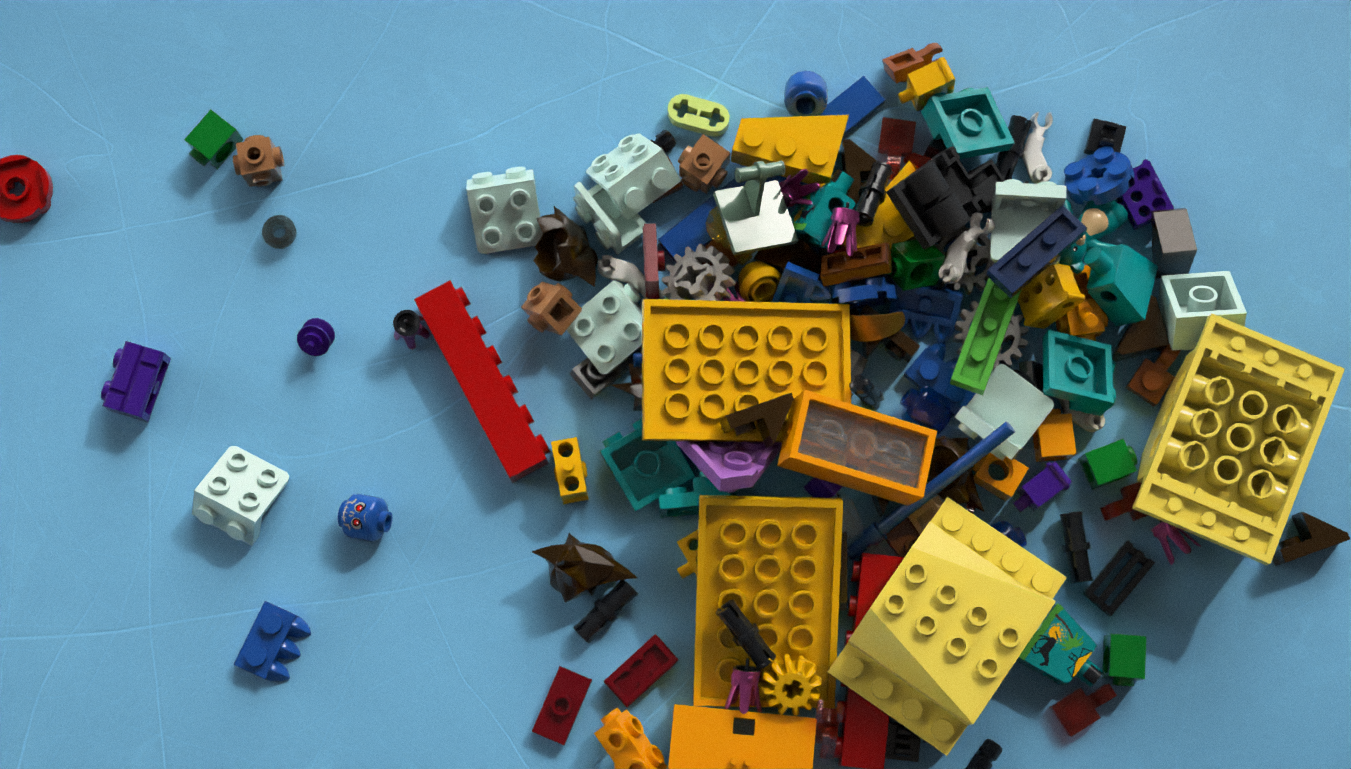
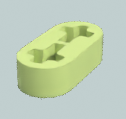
[668,94,730,137]

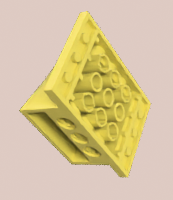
[1132,313,1345,565]
[827,497,1067,756]

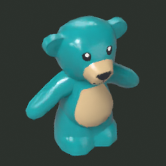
[1058,199,1128,274]

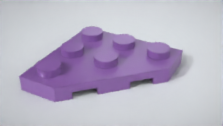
[676,441,782,492]

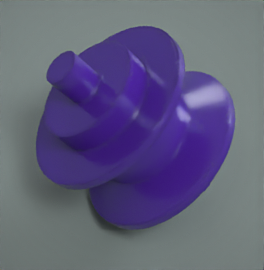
[297,318,335,356]

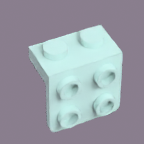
[586,134,682,220]
[466,167,543,254]
[990,179,1066,265]
[573,182,646,255]
[567,280,642,374]
[955,364,1054,461]
[192,446,289,546]

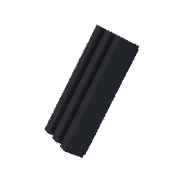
[1082,540,1155,616]

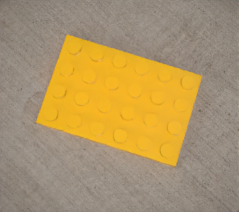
[642,299,851,443]
[693,495,843,708]

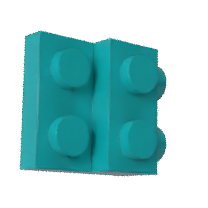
[921,87,1015,159]
[1042,330,1116,416]
[599,418,695,511]
[659,472,737,518]

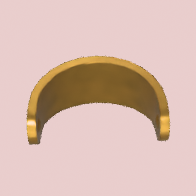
[850,308,905,342]

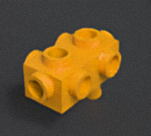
[1055,265,1108,341]
[594,707,667,769]

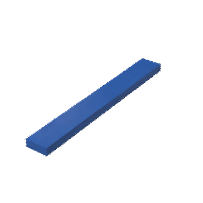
[658,76,885,263]

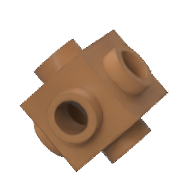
[678,134,731,194]
[233,135,284,187]
[521,282,582,336]

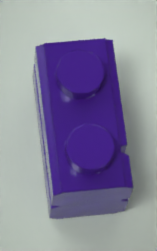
[101,341,171,422]

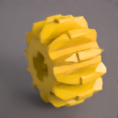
[761,654,822,716]

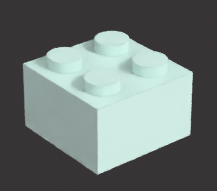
[1158,271,1247,350]

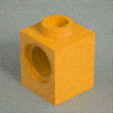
[1033,409,1076,462]
[972,452,1029,501]

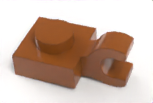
[882,43,943,84]
[1125,343,1181,407]

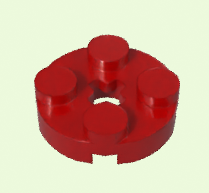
[0,155,53,223]

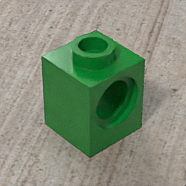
[184,109,243,170]
[887,239,945,291]
[1078,439,1138,490]
[1102,633,1146,687]

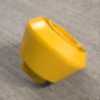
[738,261,782,302]

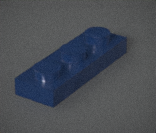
[986,205,1087,298]

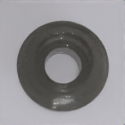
[262,215,297,249]

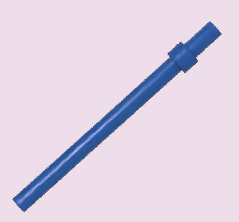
[847,421,1015,560]

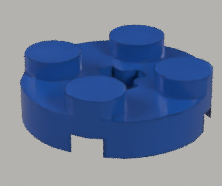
[1064,146,1134,205]
[827,277,897,309]

